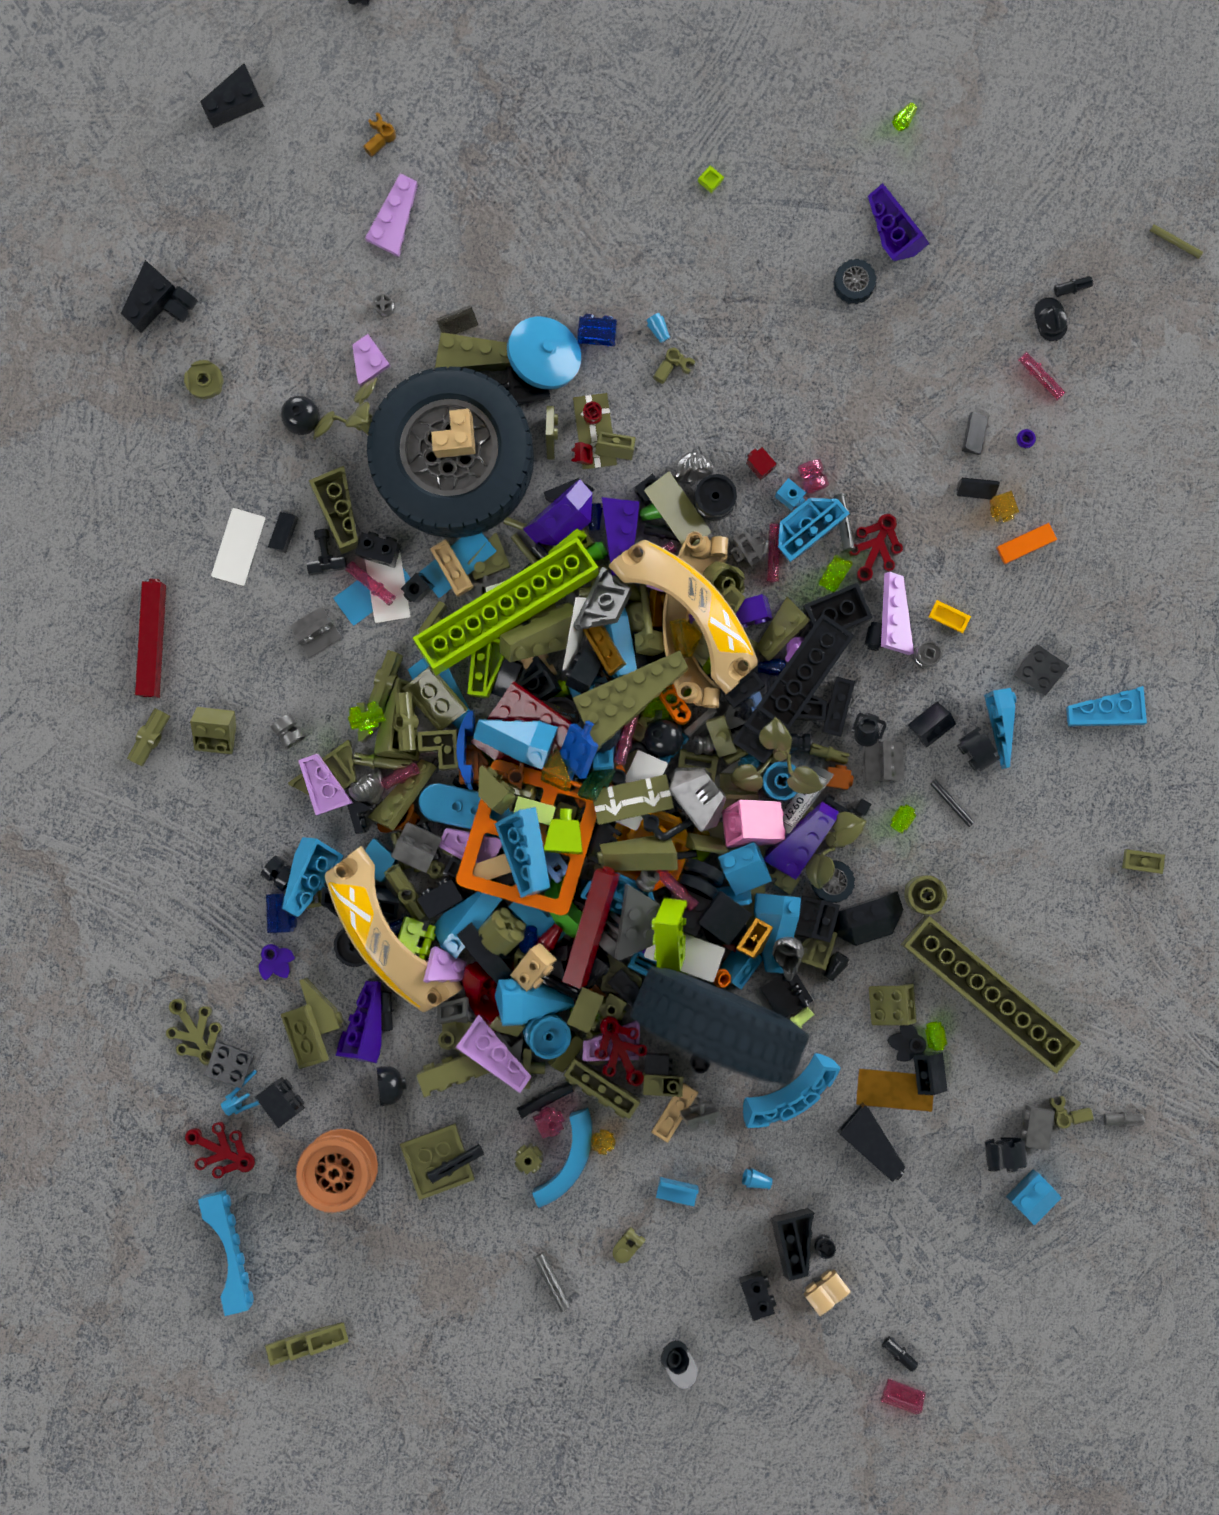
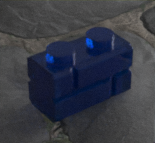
[577,314,617,347]
[266,893,297,933]

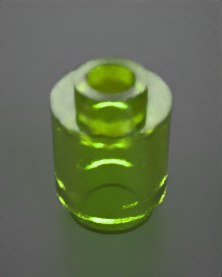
[889,804,917,834]
[925,1021,948,1051]

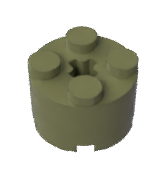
[703,561,745,594]
[904,875,947,915]
[479,908,526,956]

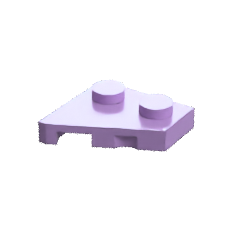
[423,946,467,983]

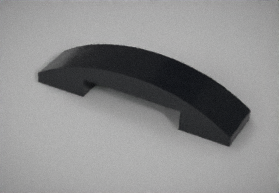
[457,922,514,984]

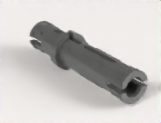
[834,493,855,552]
[533,1252,571,1312]

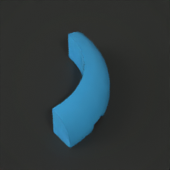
[743,1053,841,1128]
[532,1108,592,1208]

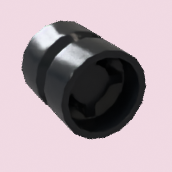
[162,286,198,323]
[260,855,291,891]

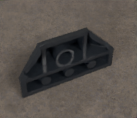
[321,885,399,922]
[834,891,904,946]

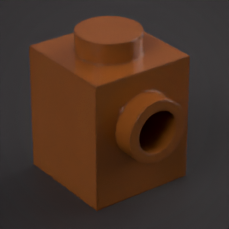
[825,765,854,790]

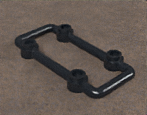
[608,742,694,841]

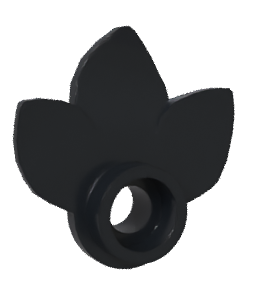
[887,1024,926,1062]

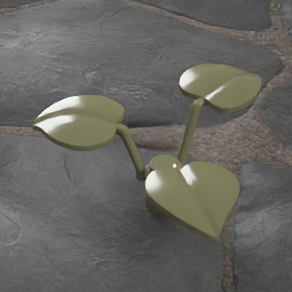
[313,377,378,440]
[731,717,823,794]
[797,806,867,889]

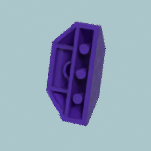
[523,479,593,546]

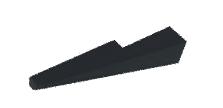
[485,656,563,720]

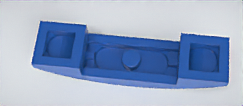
[456,711,475,790]

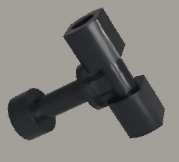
[307,529,347,576]
[823,794,872,818]

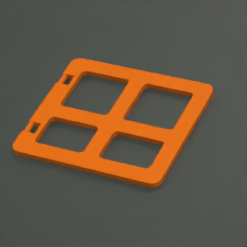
[456,760,600,916]

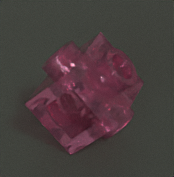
[532,1107,565,1139]

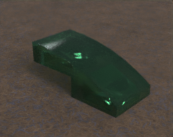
[577,769,616,801]

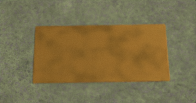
[856,1069,934,1112]

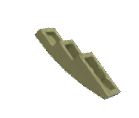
[265,1322,349,1366]

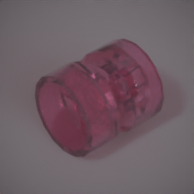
[797,459,829,494]

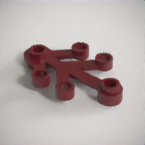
[848,514,903,582]
[594,1017,647,1086]
[185,1122,255,1179]

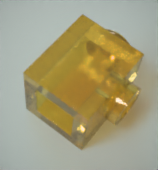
[989,491,1019,523]

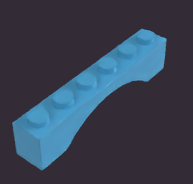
[198,1190,254,1316]

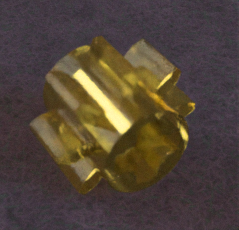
[591,1129,616,1155]

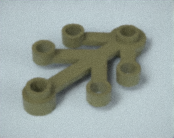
[166,998,222,1065]

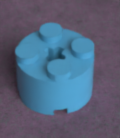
[762,762,797,801]

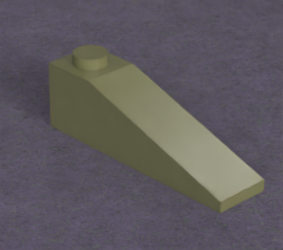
[374,678,420,761]

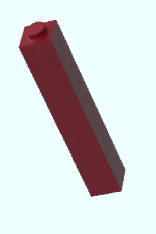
[135,578,166,698]
[562,866,620,988]

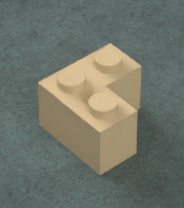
[431,409,476,458]

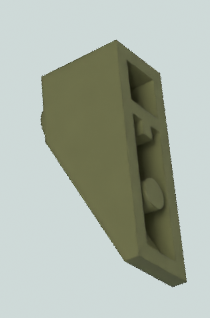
[299,978,344,1035]

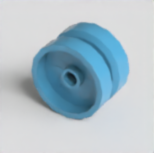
[523,1012,571,1059]

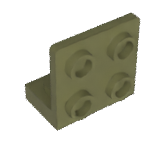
[869,983,917,1025]

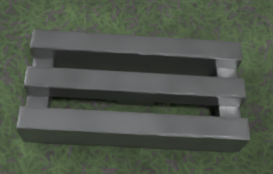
[684,708,719,741]

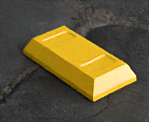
[928,600,971,634]

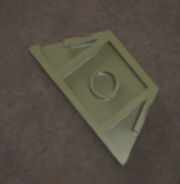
[288,740,357,795]

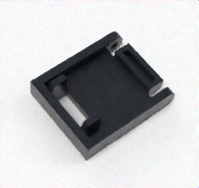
[575,807,623,865]

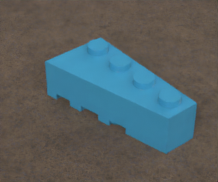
[495,807,550,898]

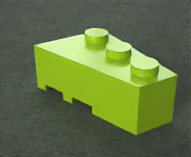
[467,639,505,698]
[652,898,687,972]

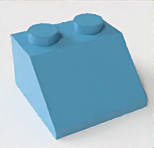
[718,842,772,896]
[1006,1169,1062,1226]

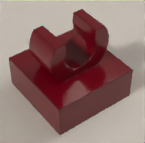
[571,442,593,465]

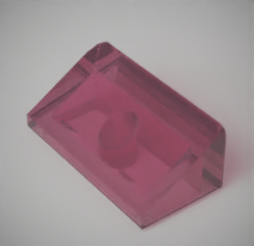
[881,1379,926,1415]

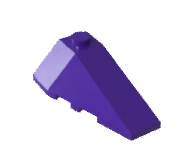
[868,183,929,261]
[335,981,382,1063]

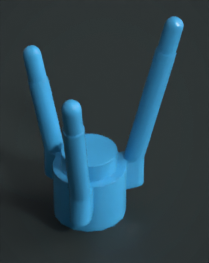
[221,1070,260,1116]

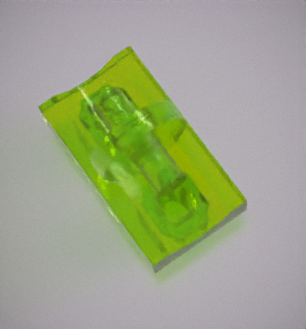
[818,554,853,592]
[643,692,678,720]
[348,701,386,735]

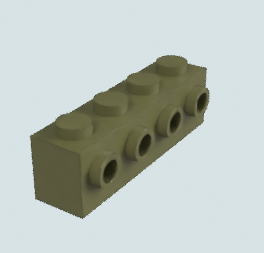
[564,1056,640,1119]

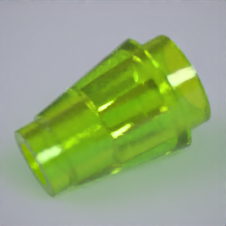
[892,102,918,131]

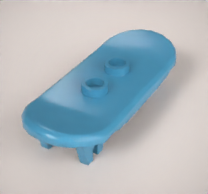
[419,783,513,829]

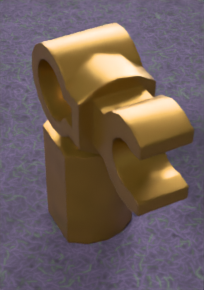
[363,113,396,157]

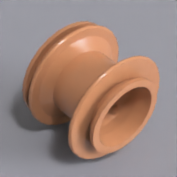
[296,1129,378,1213]

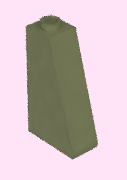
[597,835,678,871]

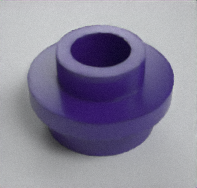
[1016,429,1036,449]

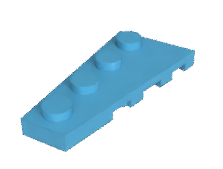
[1066,686,1147,726]

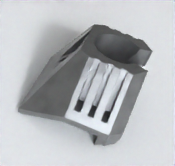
[669,767,726,832]

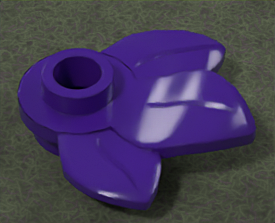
[259,944,295,980]

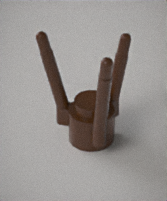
[494,762,524,790]

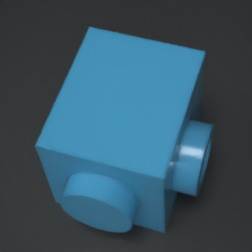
[775,478,806,511]

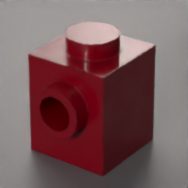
[746,447,777,481]

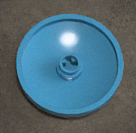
[507,316,581,389]

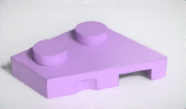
[352,334,390,386]

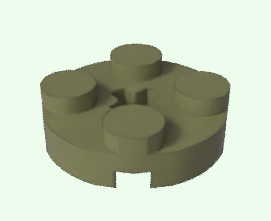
[184,360,224,399]

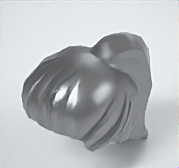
[674,452,714,483]
[348,767,384,804]
[772,937,804,981]

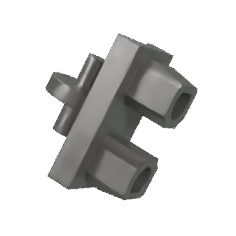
[680,1097,720,1132]

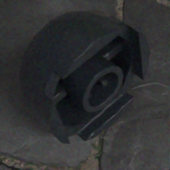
[281,395,320,435]
[644,718,684,758]
[376,1066,406,1107]

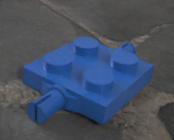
[558,721,598,781]

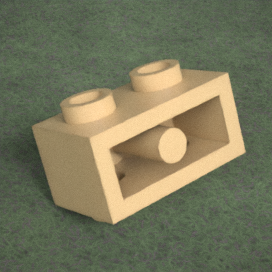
[510,943,557,992]

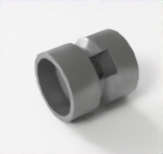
[912,641,943,669]
[270,713,306,750]

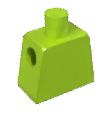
[544,808,583,854]

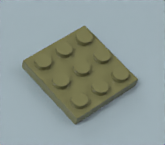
[400,1123,475,1200]

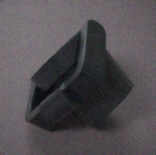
[851,713,887,747]

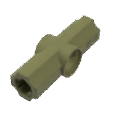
[368,650,404,709]
[392,692,419,752]
[127,708,170,766]
[384,864,426,920]

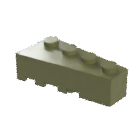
[435,332,511,372]
[309,466,358,554]
[500,602,574,662]
[416,1052,490,1098]

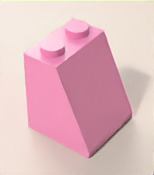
[722,800,786,848]

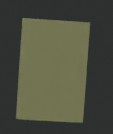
[402,667,468,731]
[281,1004,329,1069]

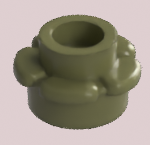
[427,860,445,879]

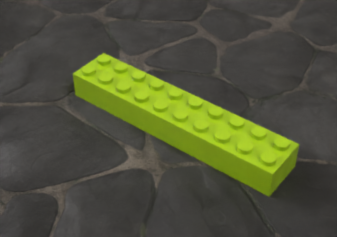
[413,537,599,676]

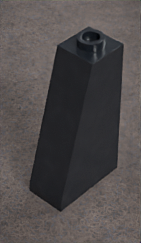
[837,1102,906,1182]

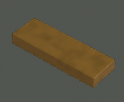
[583,625,626,676]

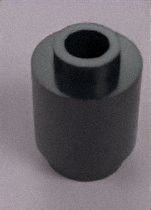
[864,622,883,651]

